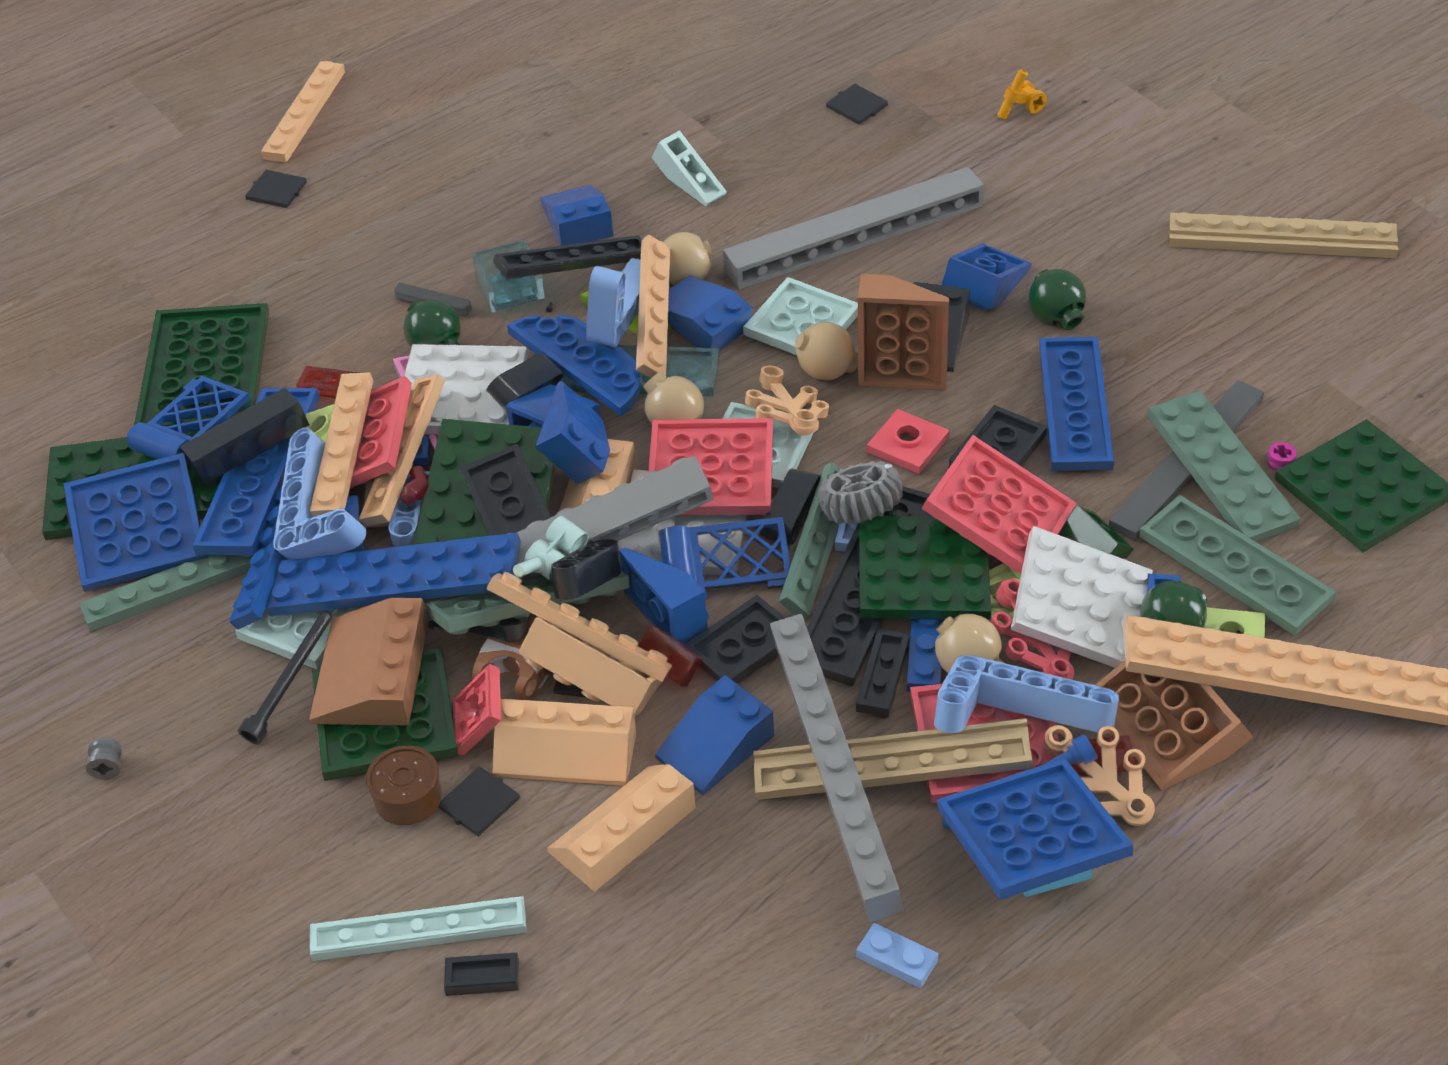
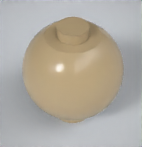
[663,232,714,286]
[795,322,858,380]
[643,372,704,425]
[935,614,1004,673]

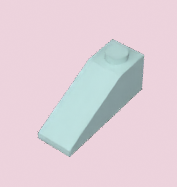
[651,130,727,206]

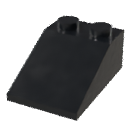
[913,282,970,372]

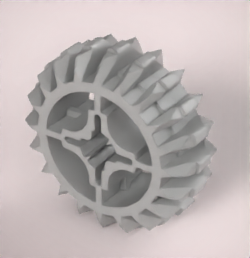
[818,461,903,524]

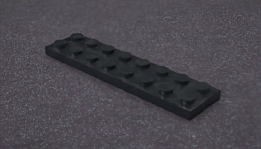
[807,486,931,686]

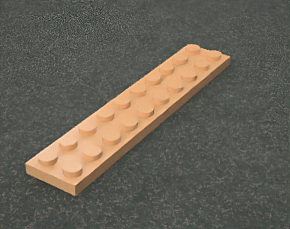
[1123,615,1448,725]

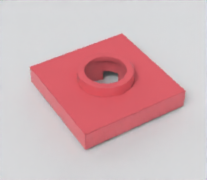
[867,409,949,474]
[452,664,501,756]

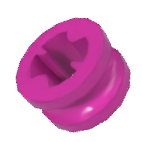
[1267,442,1297,471]

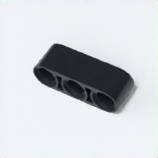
[486,352,564,412]
[761,468,821,545]
[551,539,621,600]

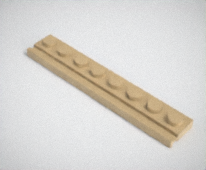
[1169,212,1399,259]
[753,718,1033,800]

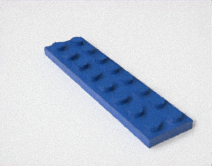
[192,388,320,555]
[265,533,521,616]

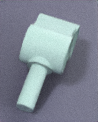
[513,516,589,581]

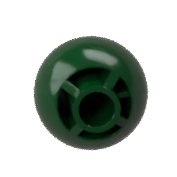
[1028,269,1086,330]
[403,300,461,348]
[1140,581,1207,628]

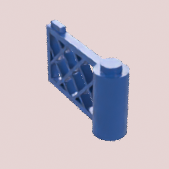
[127,376,250,464]
[658,517,791,590]

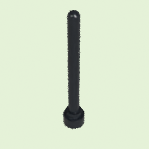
[237,611,332,745]

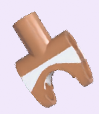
[472,613,551,700]

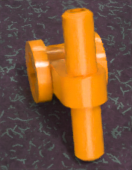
[997,69,1047,120]

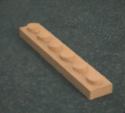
[261,61,345,163]
[636,235,670,378]
[310,372,373,518]
[359,374,445,527]
[486,572,672,682]

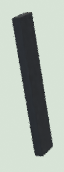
[493,236,642,279]

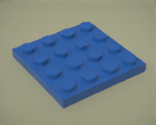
[63,453,207,592]
[937,758,1133,900]

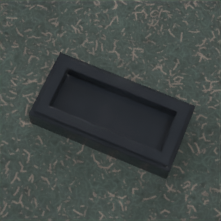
[444,952,519,996]

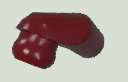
[400,466,429,505]

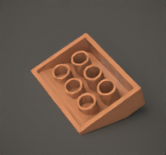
[857,274,949,390]
[309,598,428,725]
[1095,660,1253,791]

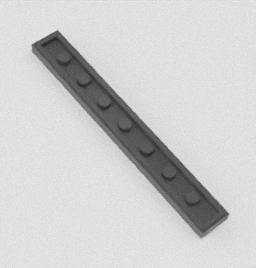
[1109,380,1264,541]

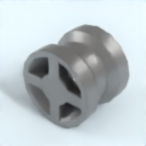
[86,738,122,779]

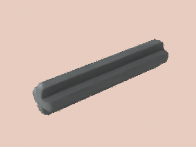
[394,283,472,316]

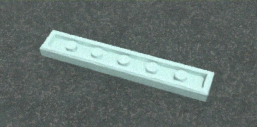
[310,896,527,961]

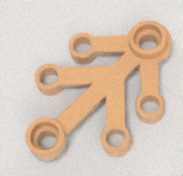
[745,366,829,435]
[1044,725,1155,826]

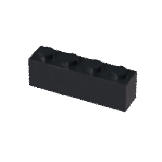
[180,388,310,485]

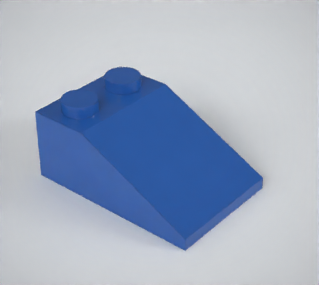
[540,185,614,246]
[941,243,1032,310]
[668,275,753,358]
[535,381,610,484]
[619,547,709,651]
[655,675,775,795]

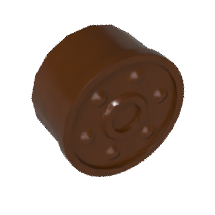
[366,746,442,825]

